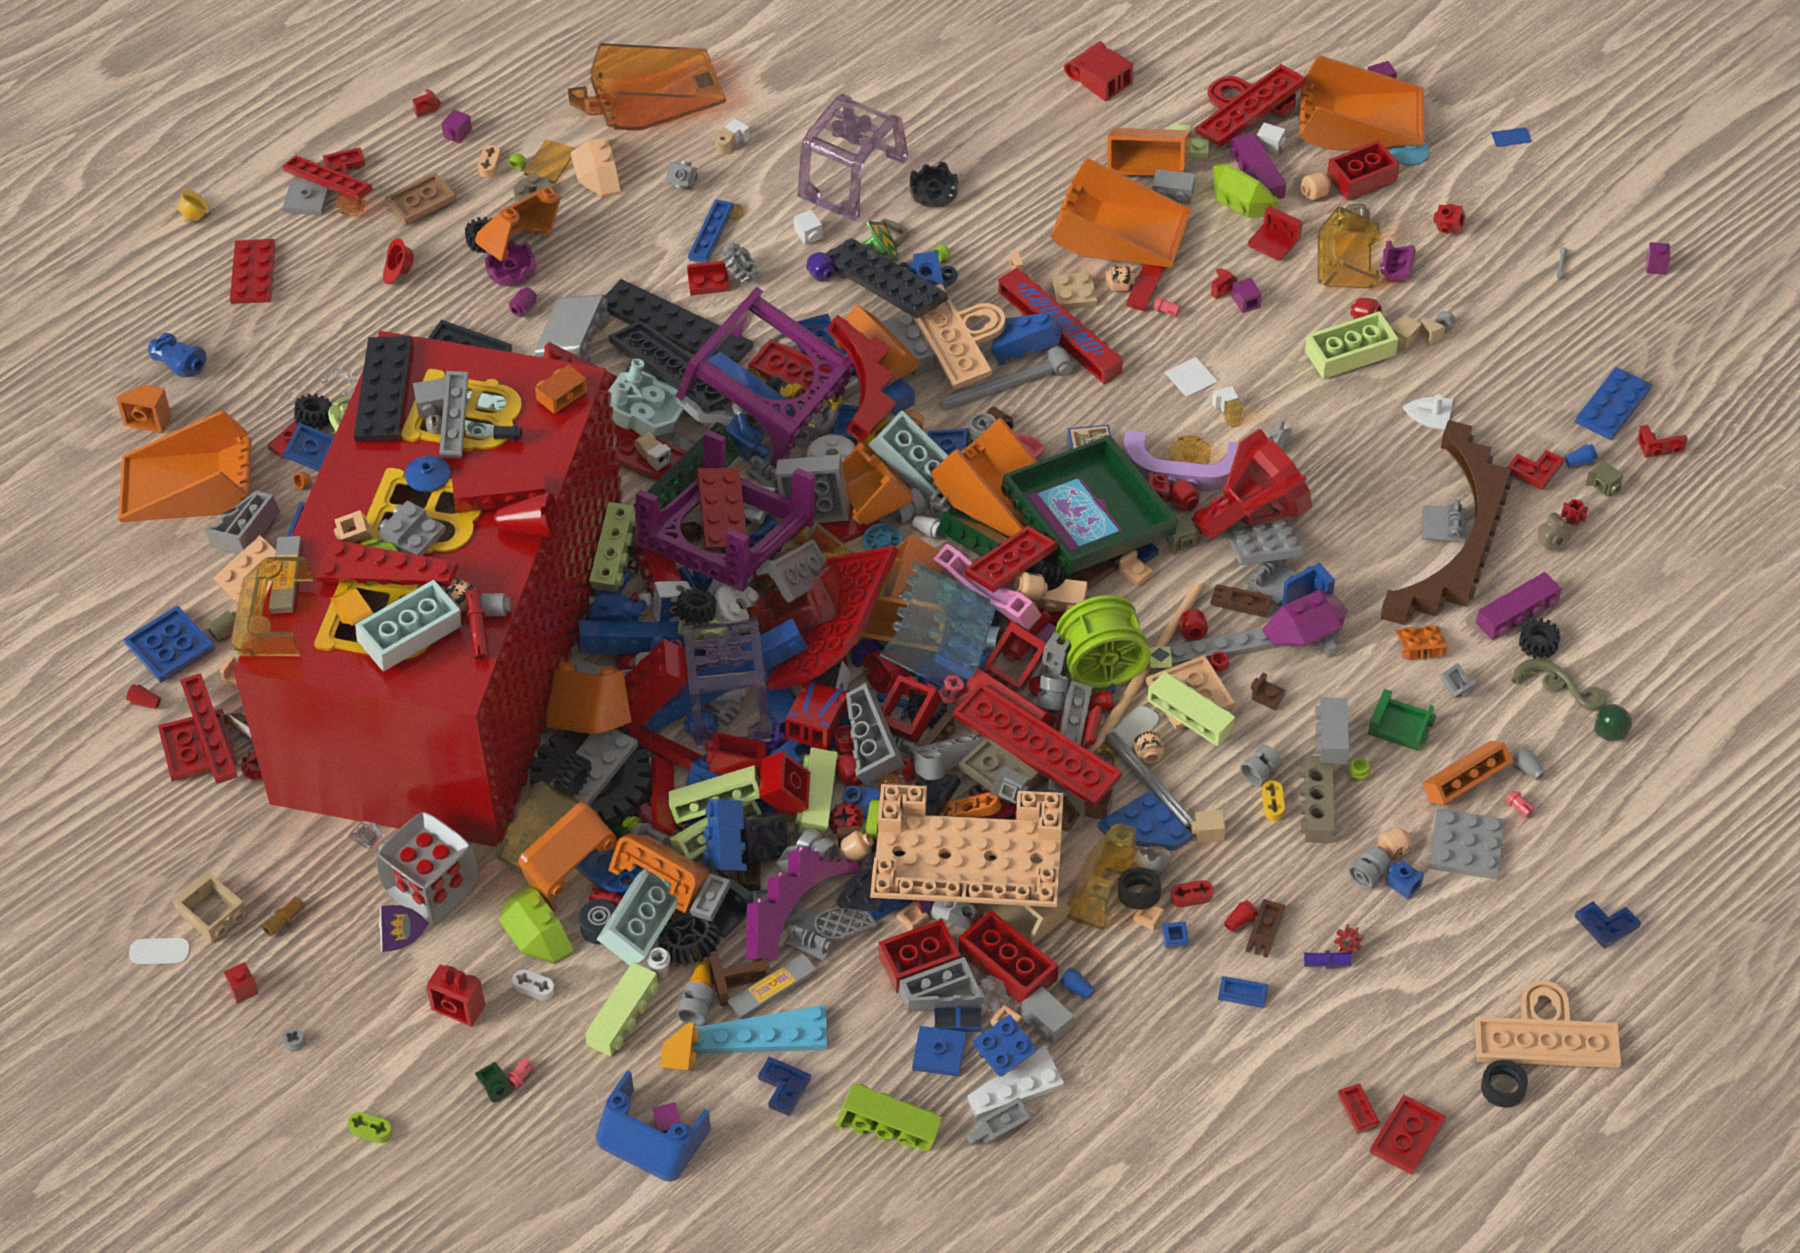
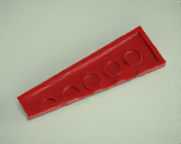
[315,539,459,586]

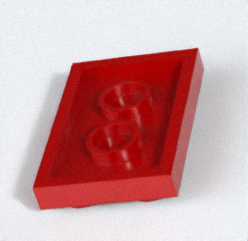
[1369,1094,1446,1175]

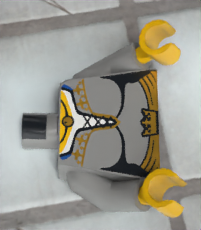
[780,386,844,446]

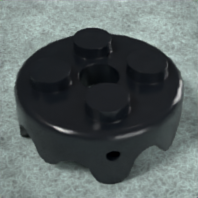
[910,162,958,207]

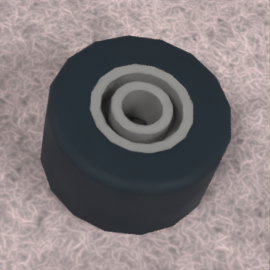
[579,899,617,945]

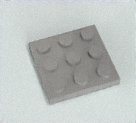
[1225,520,1303,565]
[1429,809,1505,880]

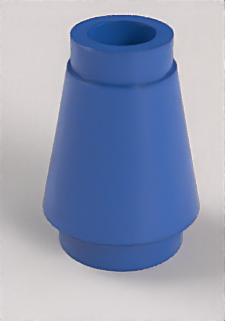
[1565,444,1598,468]
[1060,967,1095,1000]

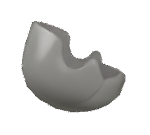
[1135,846,1172,873]

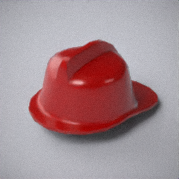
[383,238,414,284]

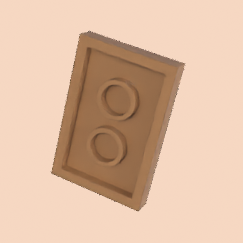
[385,172,456,225]

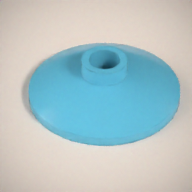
[1390,142,1429,166]

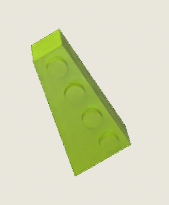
[834,1083,942,1151]

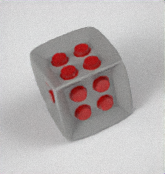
[376,812,479,924]

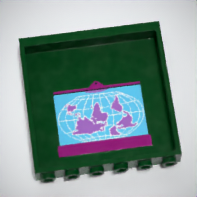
[1001,435,1179,575]

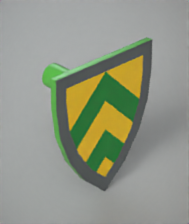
[862,221,899,261]

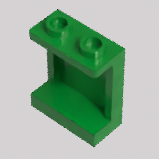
[1368,689,1436,751]

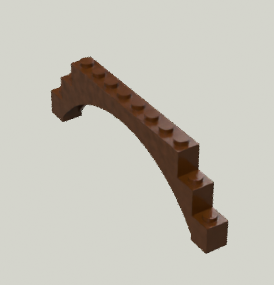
[1380,420,1513,625]

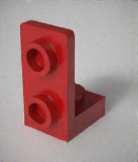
[1637,425,1688,458]

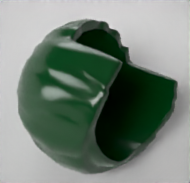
[1594,704,1632,741]

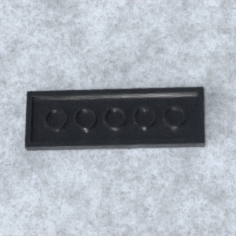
[354,336,413,442]

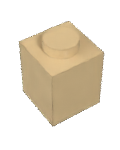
[1391,314,1421,351]
[1191,810,1225,843]

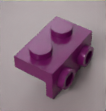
[1380,240,1416,282]

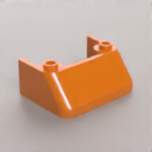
[518,801,617,911]

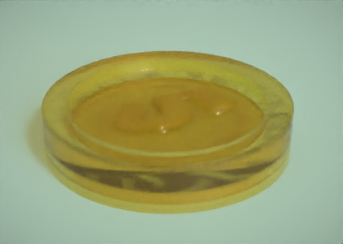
[729,203,744,220]

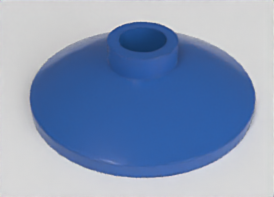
[405,456,450,492]

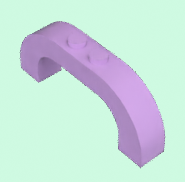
[1123,430,1239,491]

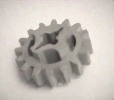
[721,242,759,284]

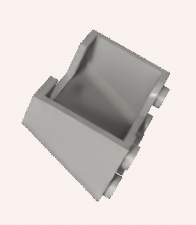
[535,294,610,362]

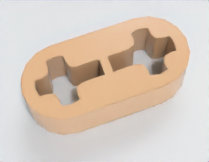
[478,145,501,178]

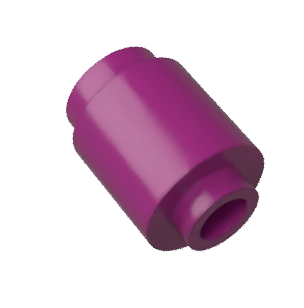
[509,287,537,317]

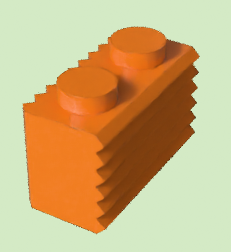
[535,364,587,414]

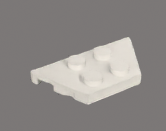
[676,397,751,427]

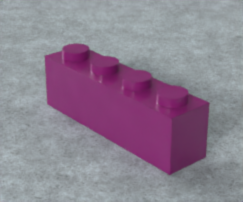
[1230,132,1287,199]
[1476,572,1562,640]

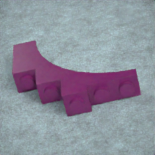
[746,846,859,960]

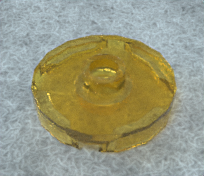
[1169,435,1211,465]

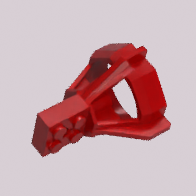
[1191,429,1313,539]

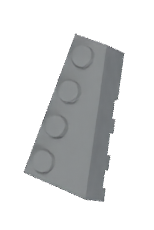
[846,683,905,786]

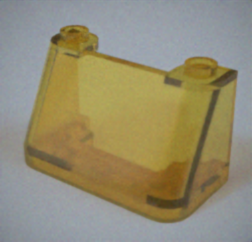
[1317,206,1381,289]

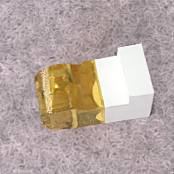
[1212,386,1244,427]

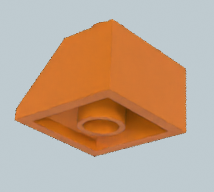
[116,385,172,433]

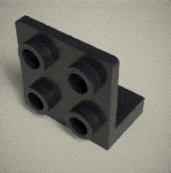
[690,870,754,938]

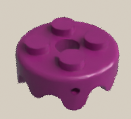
[485,241,536,286]

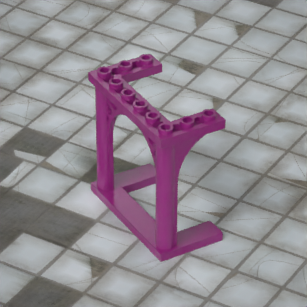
[675,287,855,467]
[635,430,816,592]

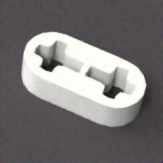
[512,970,555,1001]

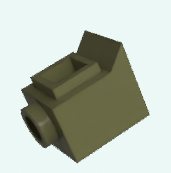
[1586,460,1623,497]
[1166,519,1200,556]

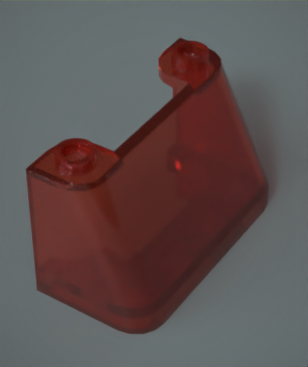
[746,563,841,636]

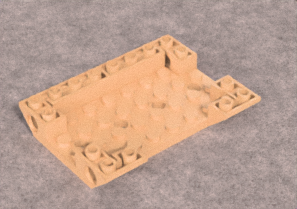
[870,784,1063,907]

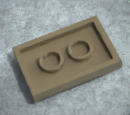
[958,738,1038,805]

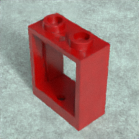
[983,621,1047,691]
[881,675,942,744]
[705,732,766,779]

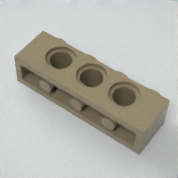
[1300,756,1334,843]

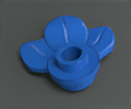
[842,786,881,822]

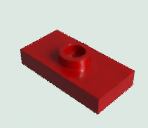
[267,421,299,459]
[1338,1083,1380,1134]

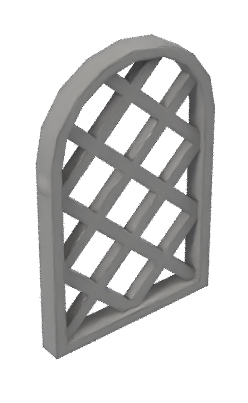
[814,906,877,941]

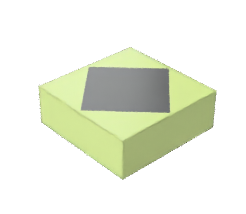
[1149,647,1172,668]

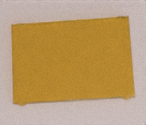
[524,139,576,184]

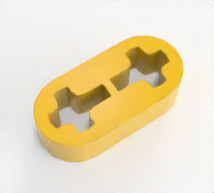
[1262,780,1285,821]

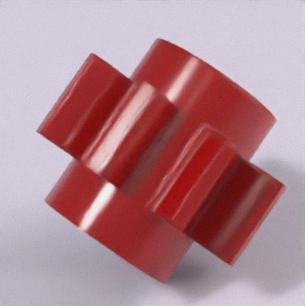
[1561,499,1588,525]
[1334,924,1364,954]

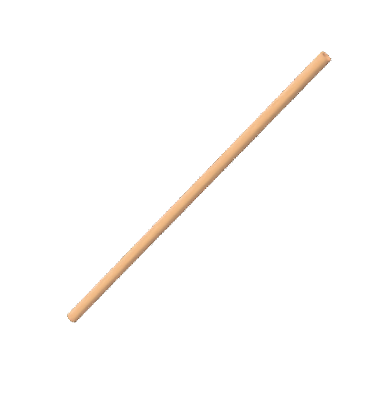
[1070,582,1204,795]

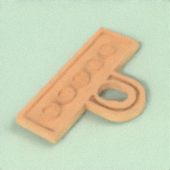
[913,284,1005,390]
[1475,980,1621,1068]

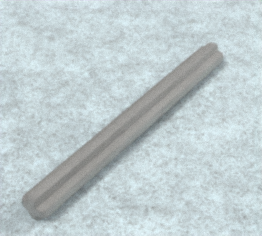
[940,361,1053,409]
[1106,731,1194,829]

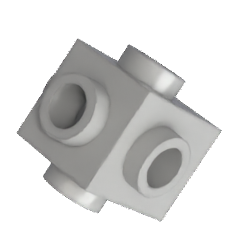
[666,160,698,190]

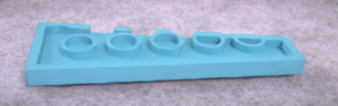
[693,1005,827,1054]

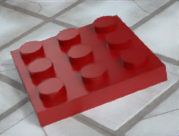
[158,708,237,782]

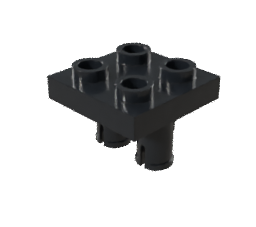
[743,811,788,863]

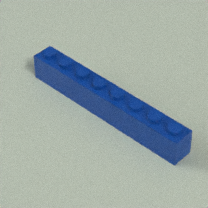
[647,618,808,732]

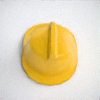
[178,189,209,222]

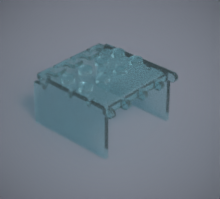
[880,562,996,687]

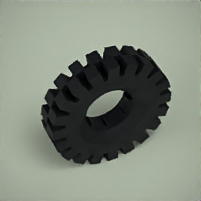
[529,727,652,828]

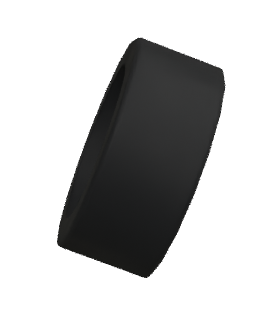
[1117,868,1161,910]
[1481,1060,1528,1108]

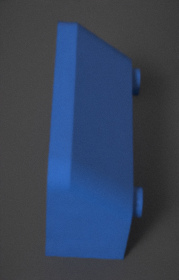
[596,1070,711,1182]

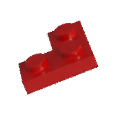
[323,147,365,176]
[1507,450,1564,490]

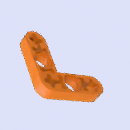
[939,793,1002,858]

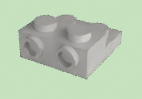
[379,501,446,556]

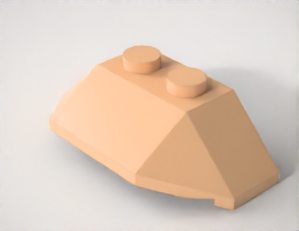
[570,137,621,197]

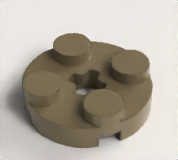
[513,173,553,202]

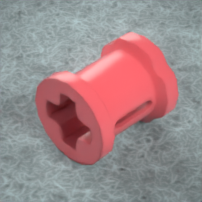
[938,675,964,704]

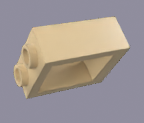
[172,871,247,943]

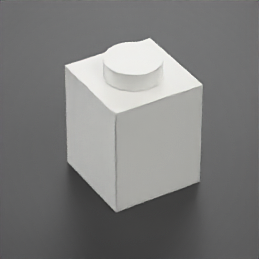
[1257,123,1287,155]
[794,210,823,245]

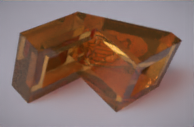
[568,86,610,116]

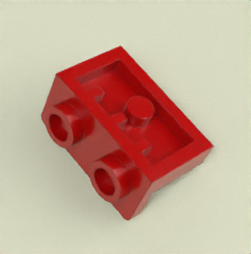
[687,260,730,296]

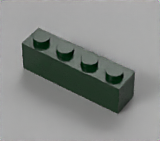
[938,511,1008,557]

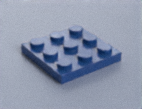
[124,605,215,683]

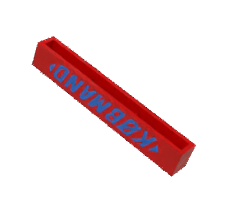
[998,268,1123,384]

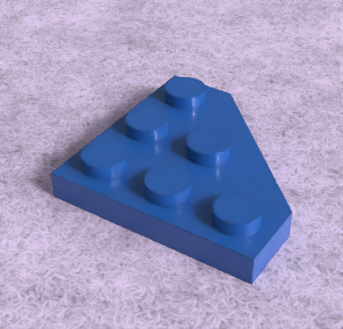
[1097,790,1193,851]

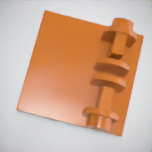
[1396,625,1448,660]

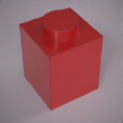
[224,962,259,1003]

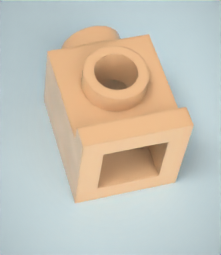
[334,510,373,543]

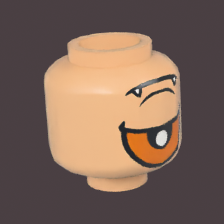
[1377,827,1412,860]

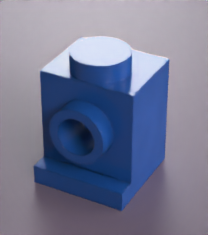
[1386,860,1424,899]

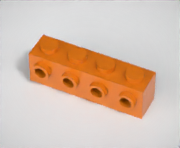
[1422,741,1513,805]

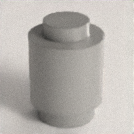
[1048,346,1074,376]
[480,593,511,617]

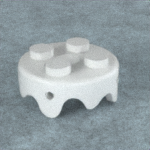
[806,434,856,462]
[713,584,764,635]

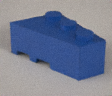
[991,312,1063,365]
[703,798,747,871]

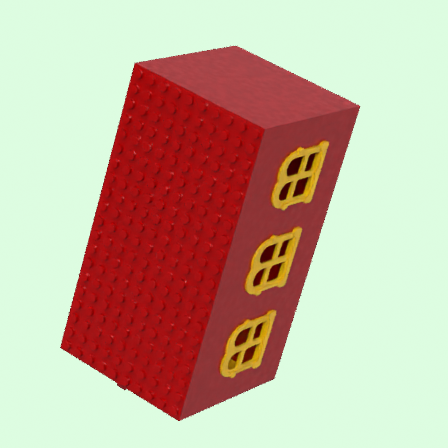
[233,331,624,848]

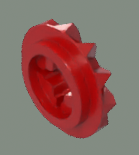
[240,752,263,780]
[828,801,863,834]

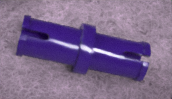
[1304,950,1351,969]

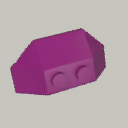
[1262,590,1348,647]

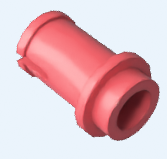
[1153,297,1181,317]
[1506,790,1535,818]
[507,1058,534,1089]

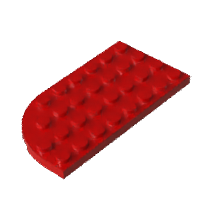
[767,546,899,690]

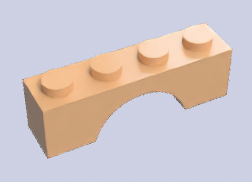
[1004,575,1088,612]

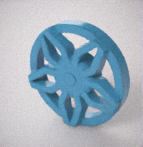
[863,523,903,551]

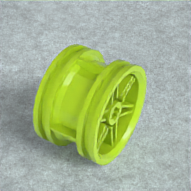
[1056,595,1151,690]

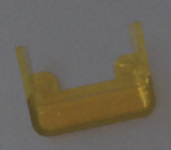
[231,557,314,656]

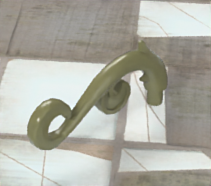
[1511,656,1606,711]

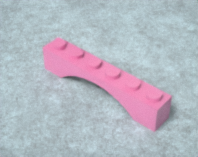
[933,544,1042,631]

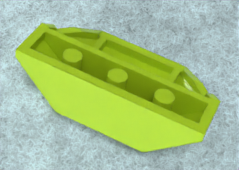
[1212,164,1279,218]
[499,887,574,964]

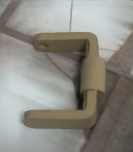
[871,218,908,247]

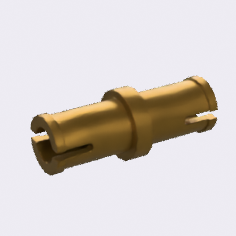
[262,896,305,937]

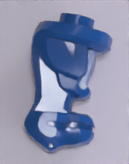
[148,332,206,378]

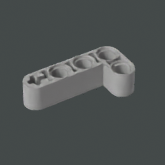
[913,733,985,780]

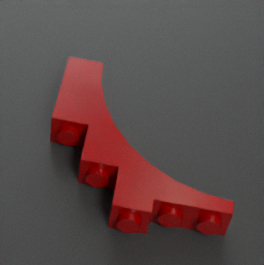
[827,315,896,443]

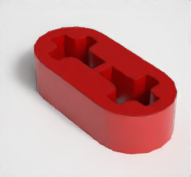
[1170,880,1213,907]

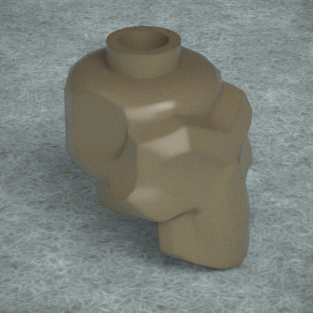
[1538,513,1571,551]

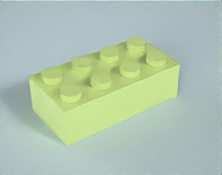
[1305,311,1398,379]

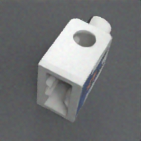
[652,581,691,622]

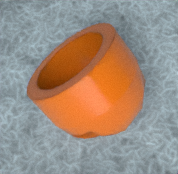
[293,472,311,489]

